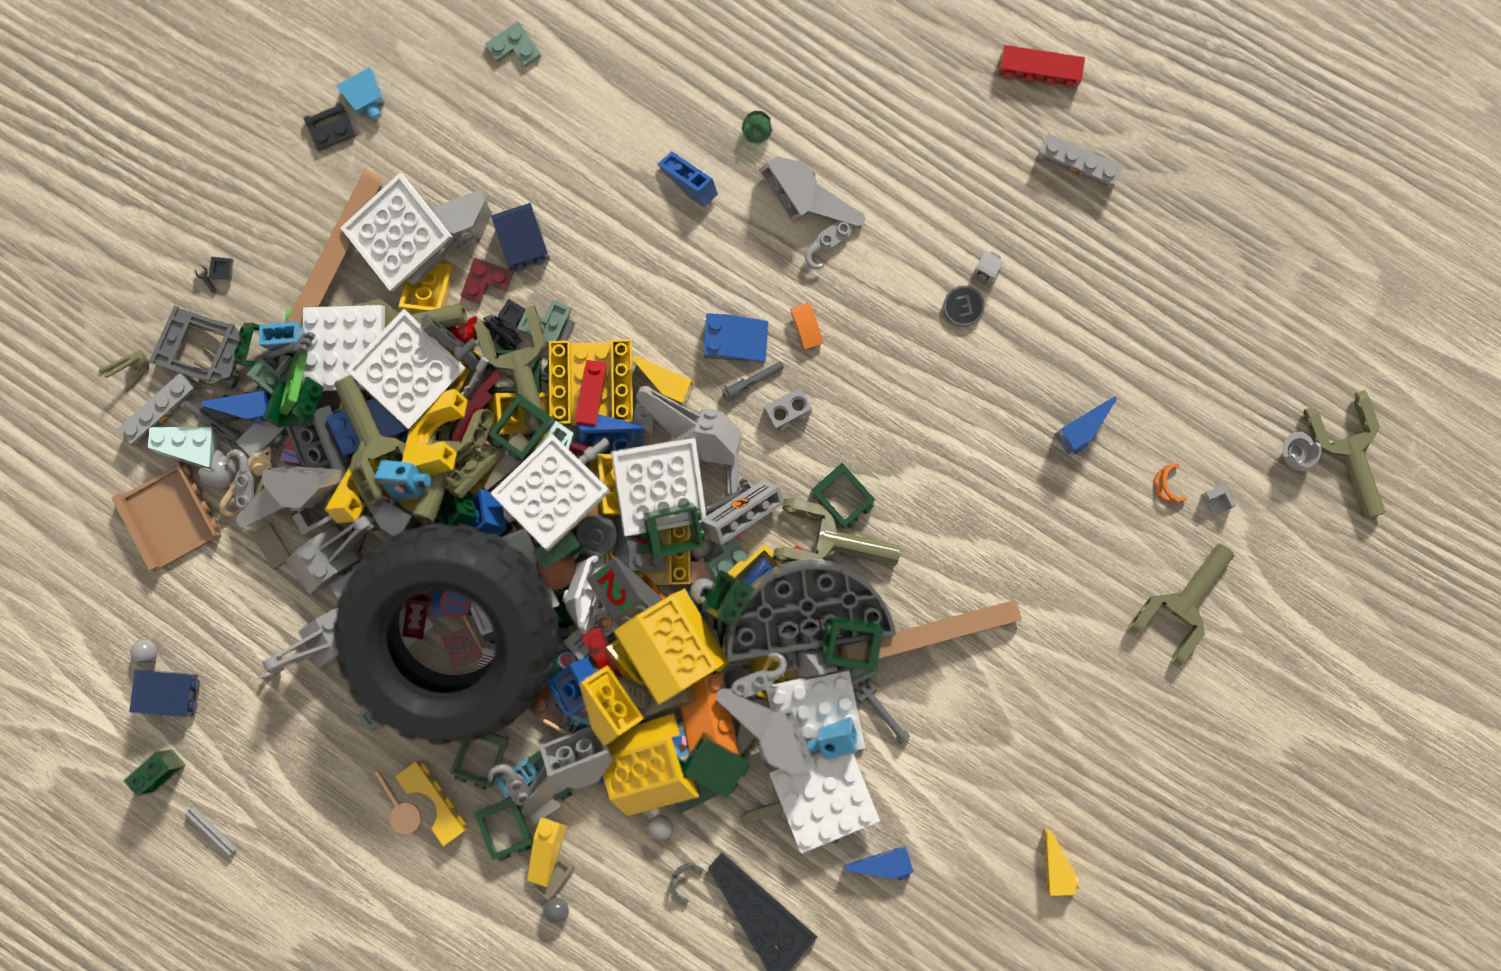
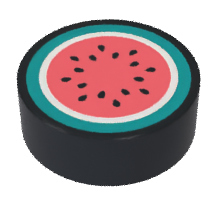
[556,650,578,669]

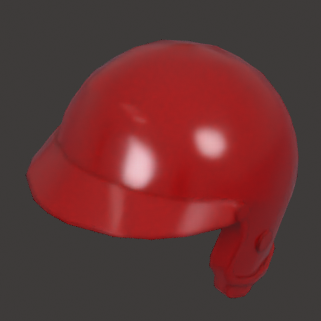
[446,316,478,344]

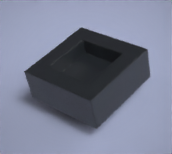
[209,257,234,280]
[498,299,526,328]

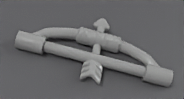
[453,357,489,421]

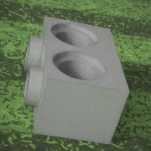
[764,387,812,431]

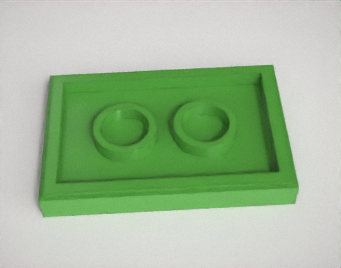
[279,347,310,415]

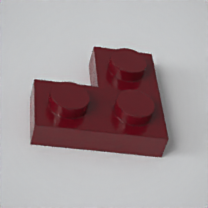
[460,258,514,304]

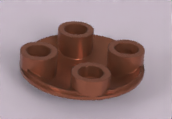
[536,553,576,590]

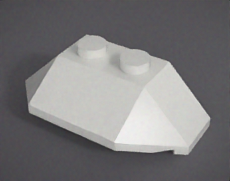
[563,554,606,635]

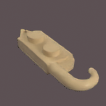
[219,447,272,517]

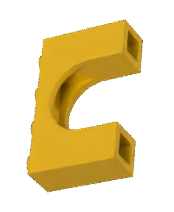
[402,389,468,476]

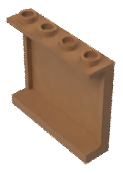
[111,462,222,571]

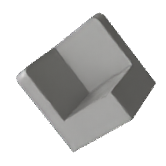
[1202,484,1236,516]

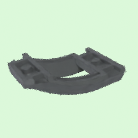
[149,305,240,382]

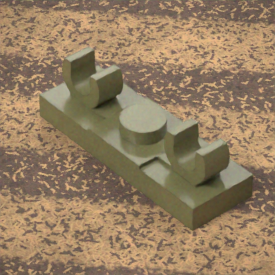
[445,440,504,498]

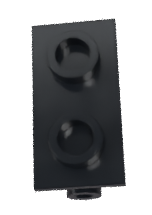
[483,315,523,350]

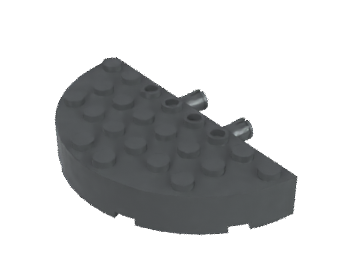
[725,559,896,670]

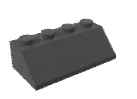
[286,406,351,494]

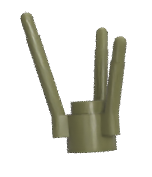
[193,347,240,390]
[99,350,150,391]

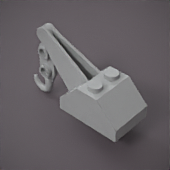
[759,156,865,269]
[406,189,492,285]
[634,386,742,466]
[225,449,341,527]
[286,515,380,595]
[259,608,338,679]
[716,653,816,776]
[488,726,612,816]

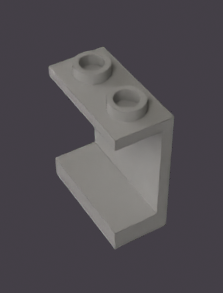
[292,509,333,535]

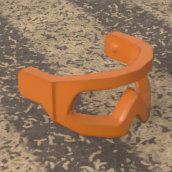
[1153,463,1187,503]

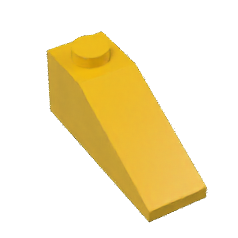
[527,817,568,887]
[1044,829,1079,896]

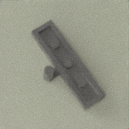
[422,313,489,377]

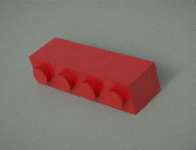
[998,45,1085,88]

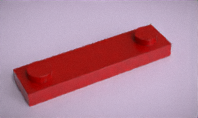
[581,626,623,678]

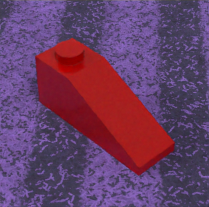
[575,360,607,427]

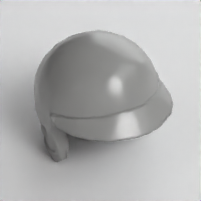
[1283,432,1321,471]
[198,450,237,490]

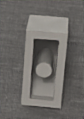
[972,251,1004,286]
[796,648,837,679]

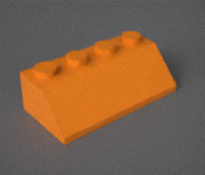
[680,673,739,755]

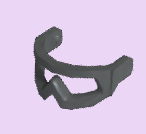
[670,863,704,904]

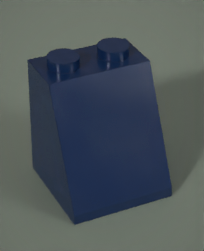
[491,203,550,272]
[129,669,200,717]

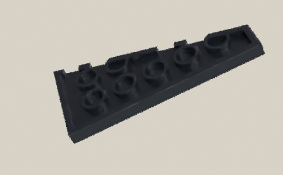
[708,852,818,971]

